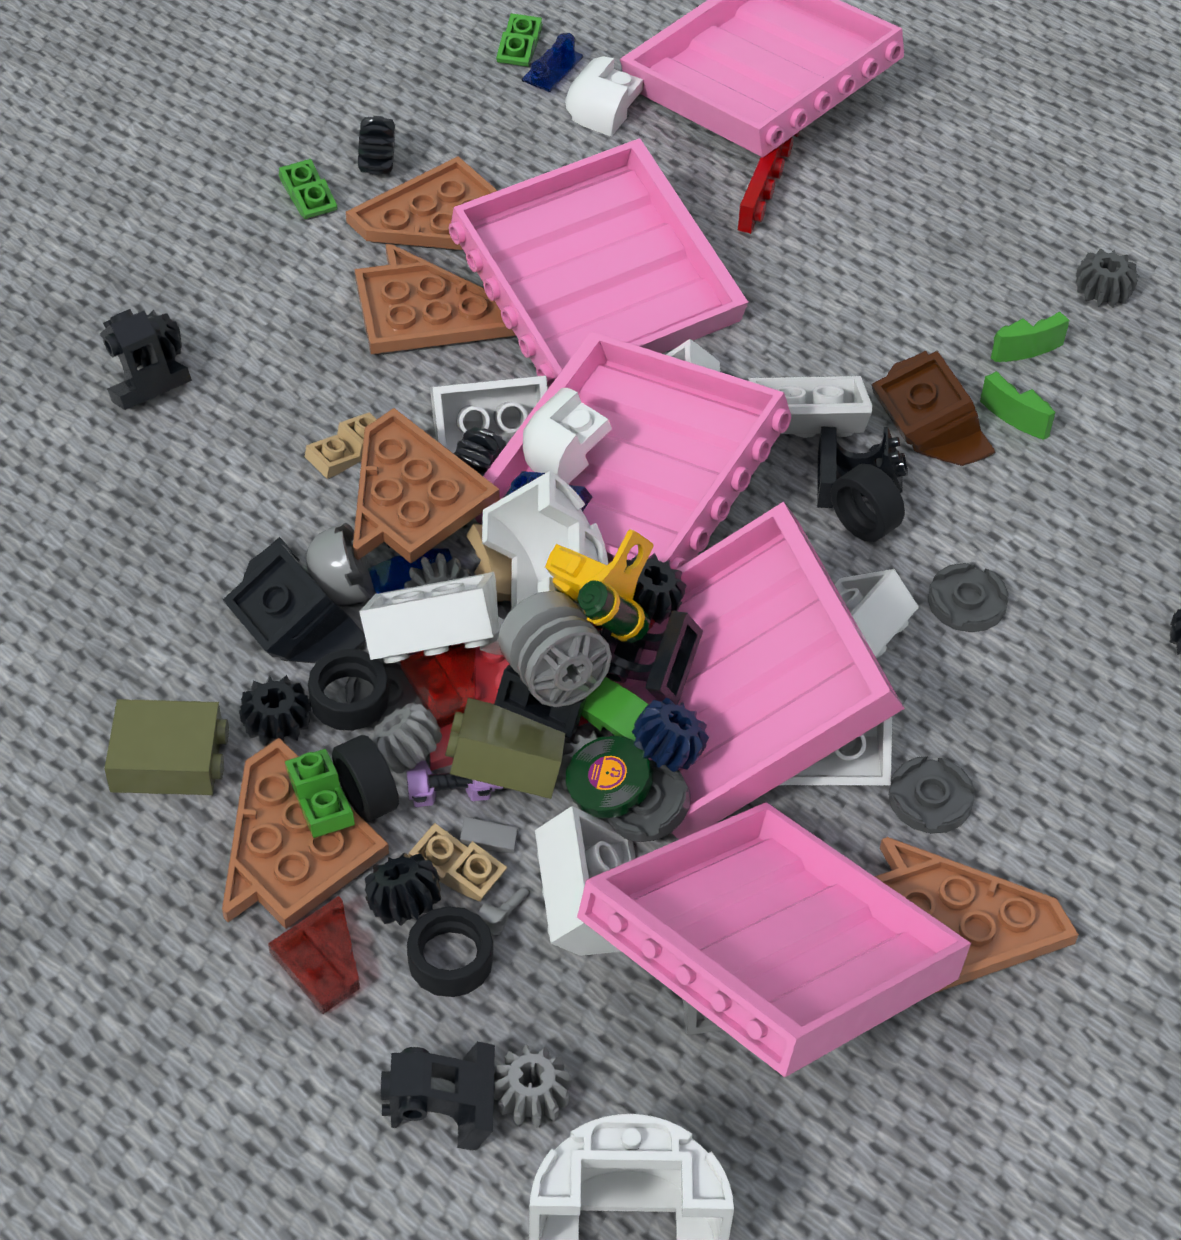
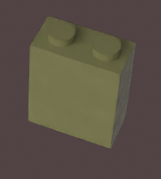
[445,698,565,799]
[104,699,229,795]

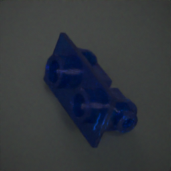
[522,33,583,92]

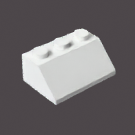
[430,376,548,453]
[748,376,872,438]
[835,569,919,658]
[359,572,499,663]
[780,717,892,785]
[535,806,636,956]

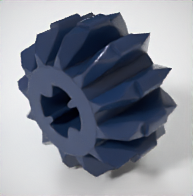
[632,697,709,773]

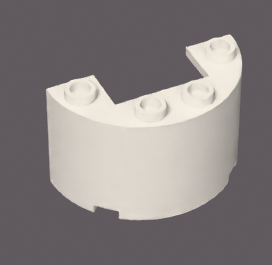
[480,471,608,655]
[529,1114,734,1240]

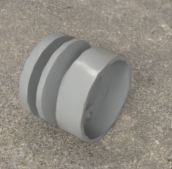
[498,591,612,707]

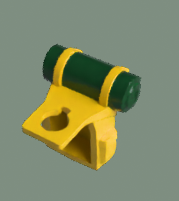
[545,529,654,643]

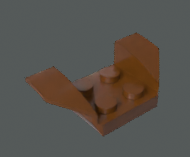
[871,350,996,466]

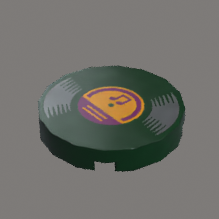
[566,736,653,818]

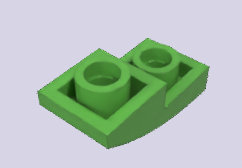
[496,13,543,67]
[279,159,337,219]
[991,312,1070,362]
[980,371,1056,440]
[581,677,649,742]
[284,749,355,838]

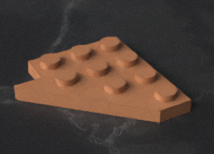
[346,156,498,250]
[354,244,515,354]
[353,408,500,563]
[222,738,389,929]
[874,837,1079,994]

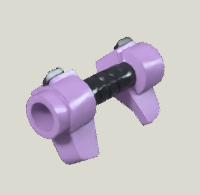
[406,761,503,807]

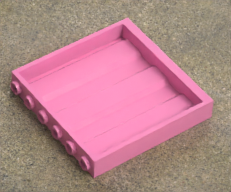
[620,0,904,158]
[449,138,748,388]
[475,331,792,570]
[591,501,905,839]
[577,802,971,1077]

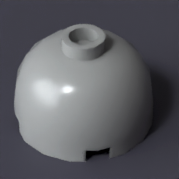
[303,523,374,606]

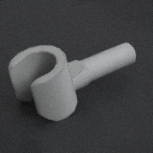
[478,887,529,935]

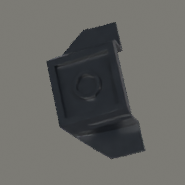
[223,537,366,663]

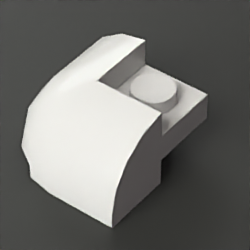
[565,56,643,137]
[523,388,612,484]

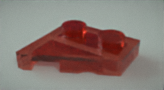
[400,643,476,728]
[268,896,360,1014]

